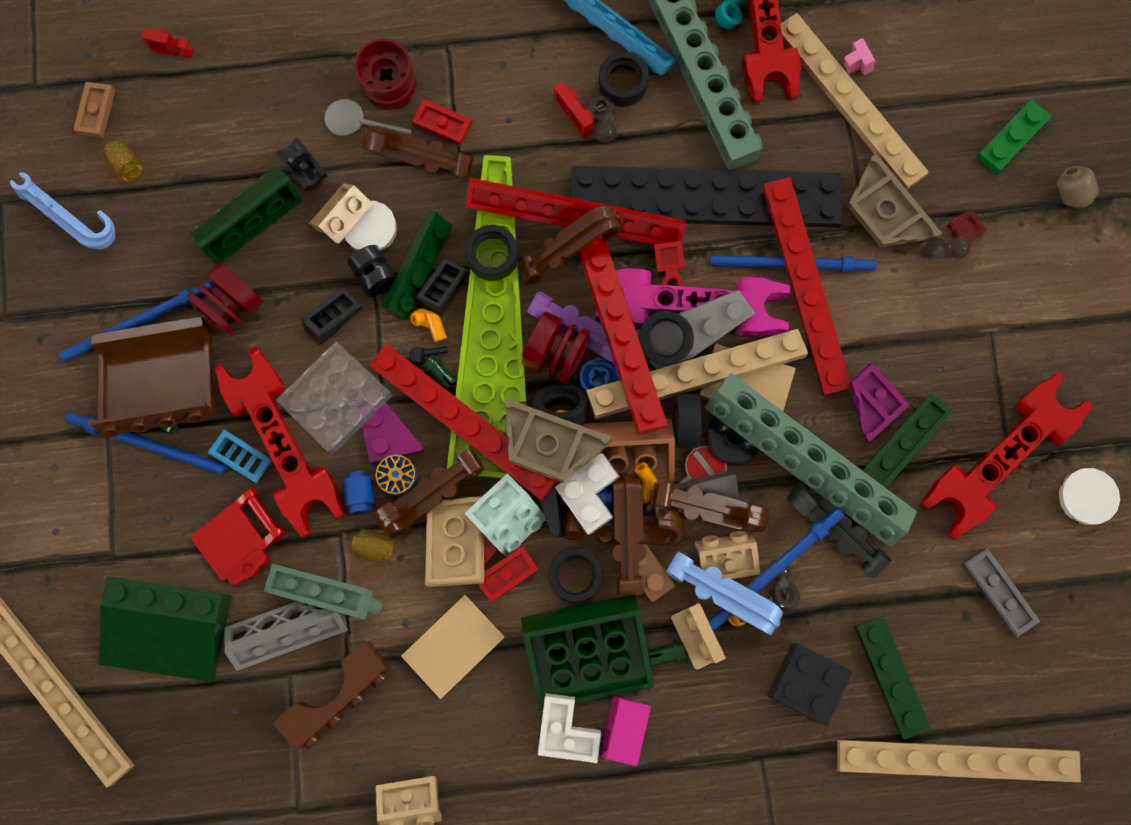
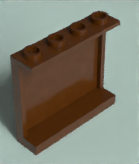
[90,316,215,437]

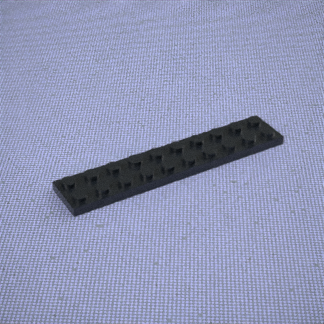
[571,166,842,228]

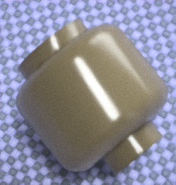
[1056,166,1099,208]

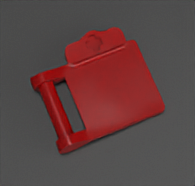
[191,488,287,586]

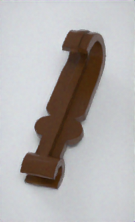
[362,126,474,178]
[518,206,622,284]
[374,449,485,535]
[611,474,647,595]
[650,481,769,532]
[565,509,685,545]

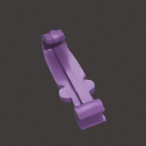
[527,291,614,363]

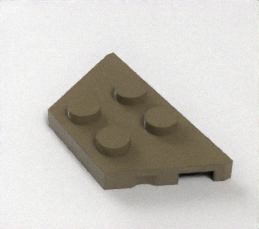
[847,154,942,248]
[505,399,611,483]

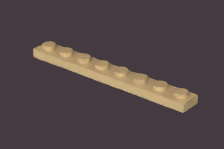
[781,13,929,190]
[586,329,808,419]
[0,597,135,788]
[837,740,1081,782]

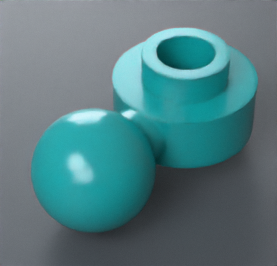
[715,0,745,30]

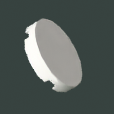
[345,201,397,252]
[1059,468,1120,525]

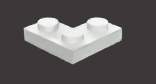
[555,453,620,535]
[538,693,601,763]

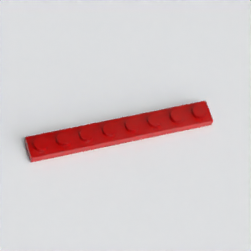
[763,177,850,396]
[465,178,686,245]
[578,234,668,435]
[369,344,558,501]

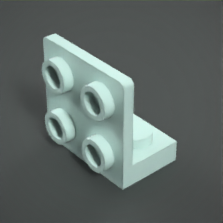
[465,474,546,557]

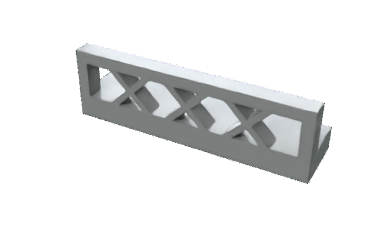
[224,601,348,671]

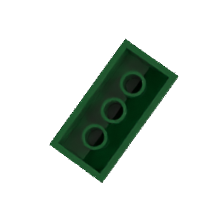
[190,167,303,264]

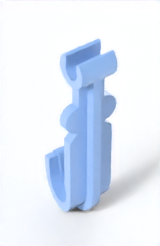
[10,172,116,250]
[666,552,783,635]

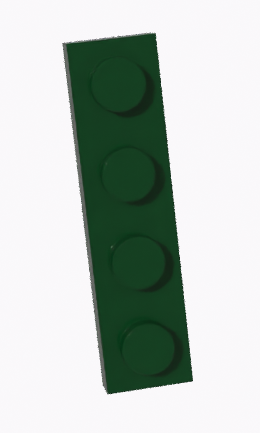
[382,210,453,320]
[862,393,953,488]
[854,616,931,740]

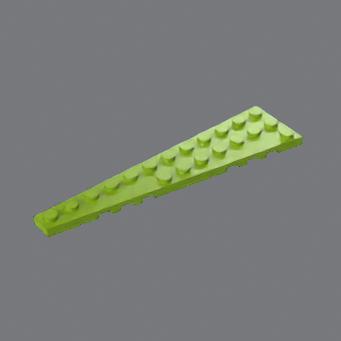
[447,155,527,481]

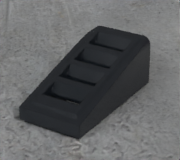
[416,258,468,318]
[301,287,362,345]
[539,481,563,539]

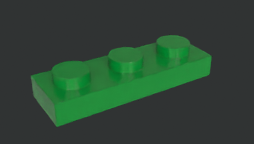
[976,99,1052,175]

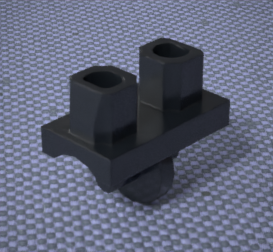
[276,137,327,191]

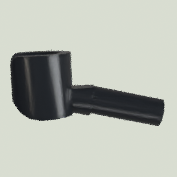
[409,346,448,365]

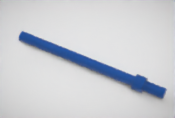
[710,255,876,273]
[58,281,213,362]
[66,412,227,476]
[708,508,845,631]

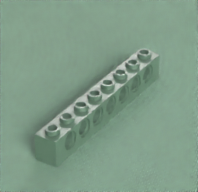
[648,0,763,170]
[704,373,917,547]

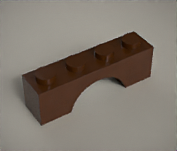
[272,641,391,751]

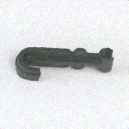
[787,481,892,579]

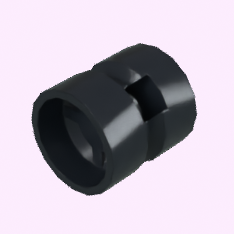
[347,245,396,297]

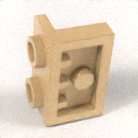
[309,183,372,243]
[695,531,760,579]
[671,603,726,670]
[376,776,442,825]

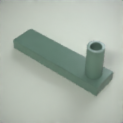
[263,564,382,620]

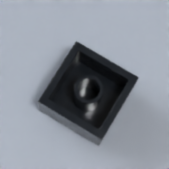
[767,643,853,727]

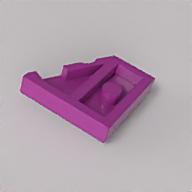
[849,363,909,442]
[358,403,424,464]

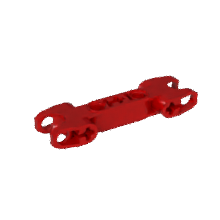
[742,0,801,105]
[215,346,346,538]
[919,372,1093,540]

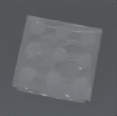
[276,342,393,456]

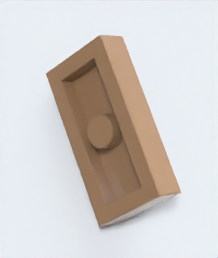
[73,82,116,138]
[638,544,675,603]

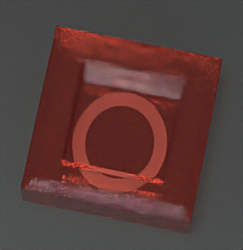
[947,209,987,247]

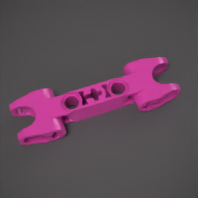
[595,268,790,338]

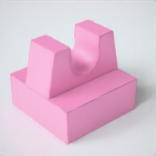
[843,38,875,76]

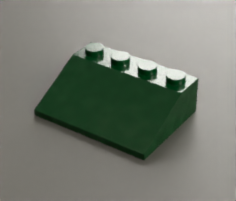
[99,576,232,682]
[521,595,654,711]

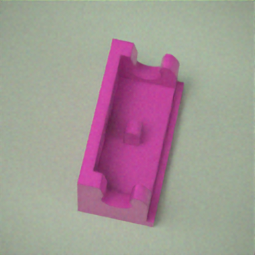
[599,696,651,766]

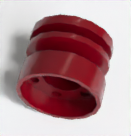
[354,38,417,110]
[186,262,263,336]
[522,311,590,385]

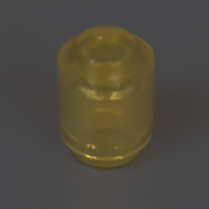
[104,141,143,181]
[351,529,395,563]

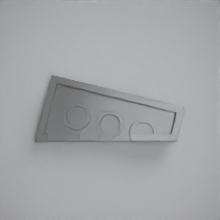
[636,289,755,370]

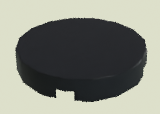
[706,417,759,465]

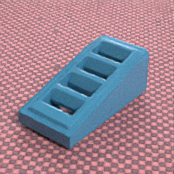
[208,429,272,484]

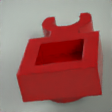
[141,28,194,58]
[654,241,685,286]

